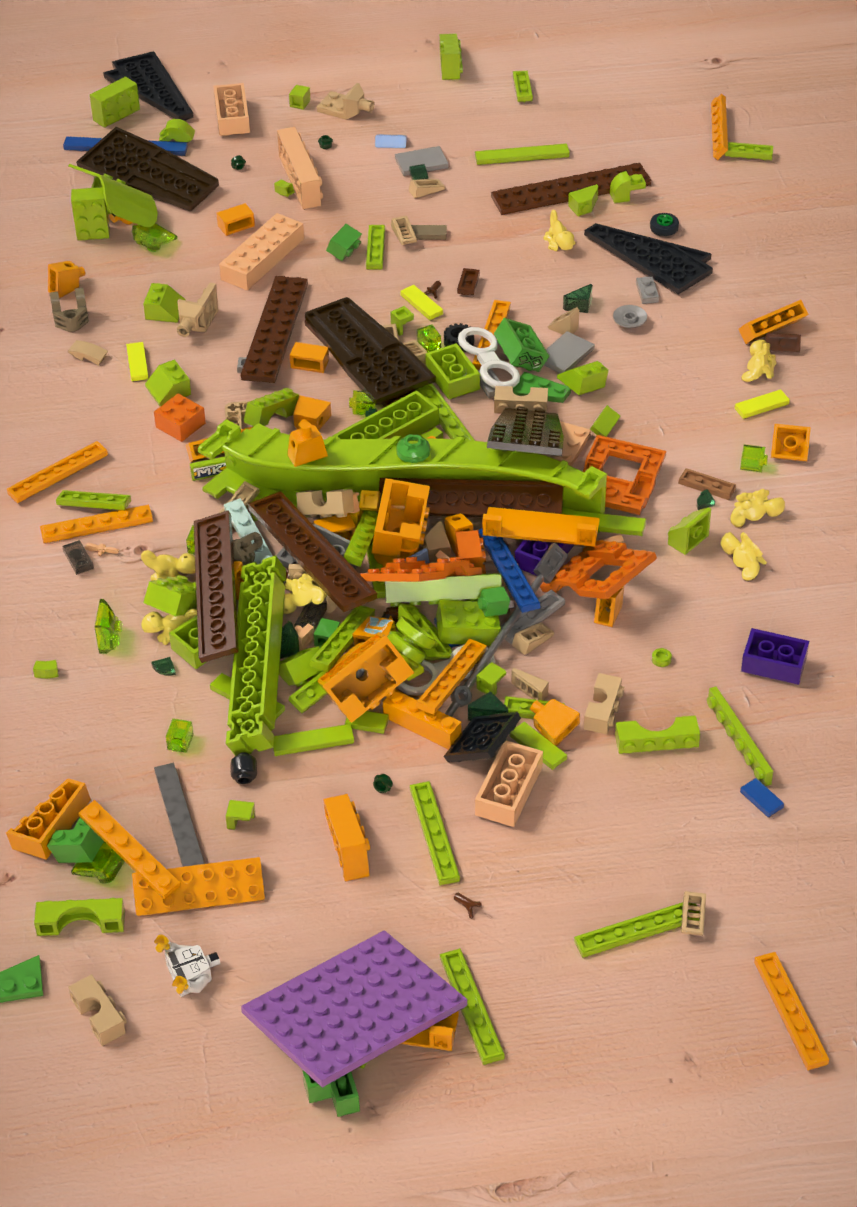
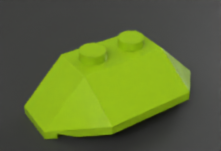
[398,604,453,661]

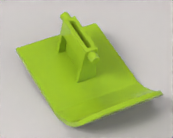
[68,164,158,227]

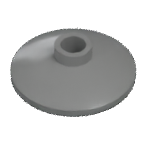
[613,305,647,328]

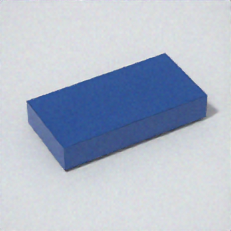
[740,778,784,818]

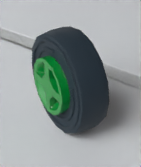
[650,213,679,236]

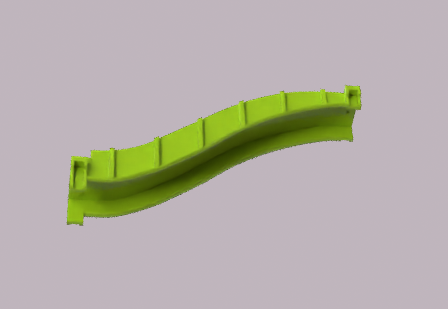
[198,419,607,533]

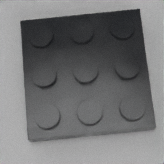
[444,712,521,762]

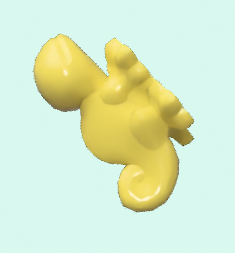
[543,210,576,251]
[741,340,776,382]
[730,489,785,527]
[721,532,767,581]
[141,550,196,581]
[283,573,326,614]
[141,608,197,645]

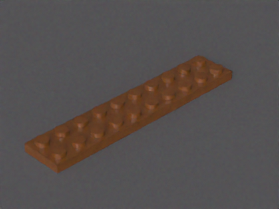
[491,163,651,215]
[240,276,308,383]
[377,478,564,517]
[248,491,377,613]
[194,510,239,663]

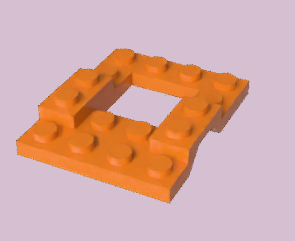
[583,435,666,515]
[540,540,657,599]
[360,557,482,582]

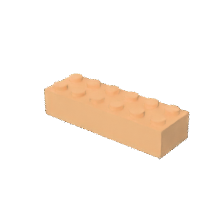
[277,127,323,209]
[219,213,304,291]

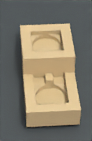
[67,340,108,365]

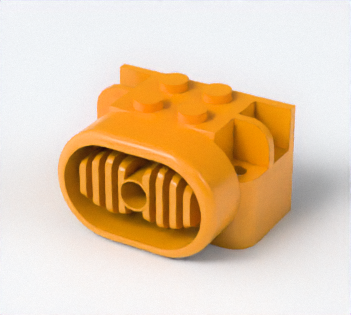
[371,478,430,567]
[317,632,414,723]

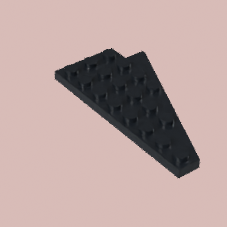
[103,51,194,121]
[584,223,713,294]

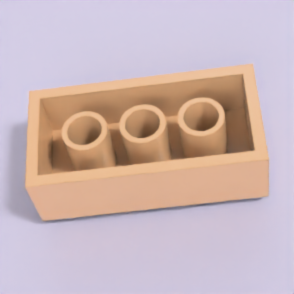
[213,83,250,136]
[475,740,543,827]

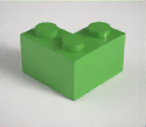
[47,818,104,863]
[302,1069,360,1117]

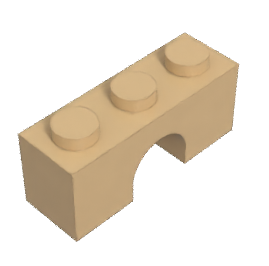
[494,386,548,413]
[296,489,354,518]
[584,673,624,734]
[68,974,127,1046]

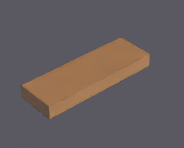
[678,468,736,500]

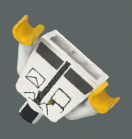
[154,935,220,997]

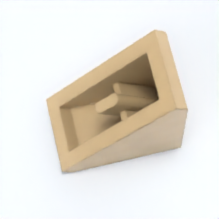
[548,307,579,335]

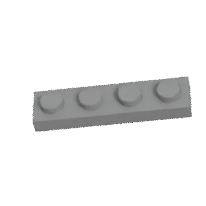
[500,590,565,644]

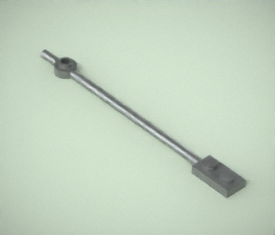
[445,543,568,717]

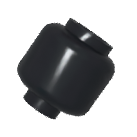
[230,752,257,784]

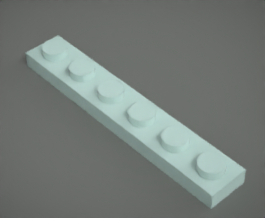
[224,498,285,584]

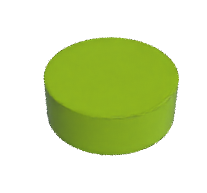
[652,648,672,667]

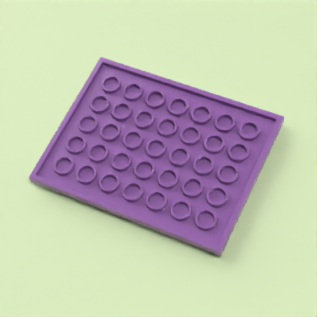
[241,930,467,1087]

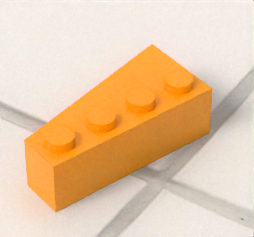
[6,778,91,860]
[323,794,370,881]

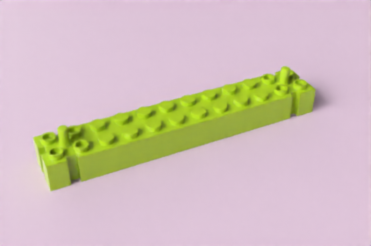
[226,555,286,756]

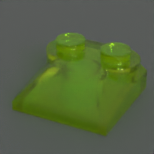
[131,223,178,252]
[95,599,122,654]
[71,841,125,884]

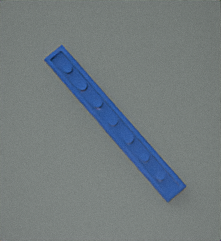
[63,136,188,156]
[478,529,541,613]

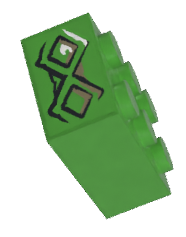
[494,318,549,372]

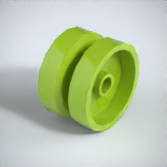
[387,616,437,664]

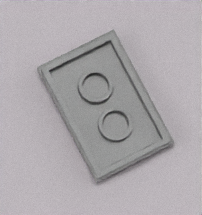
[395,146,448,176]
[544,331,595,373]

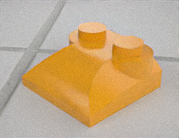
[771,424,811,461]

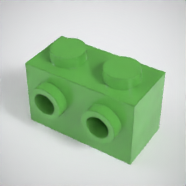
[326,224,362,261]

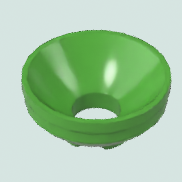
[396,434,430,463]

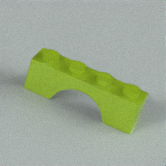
[244,388,299,426]
[615,715,700,754]
[34,898,125,936]

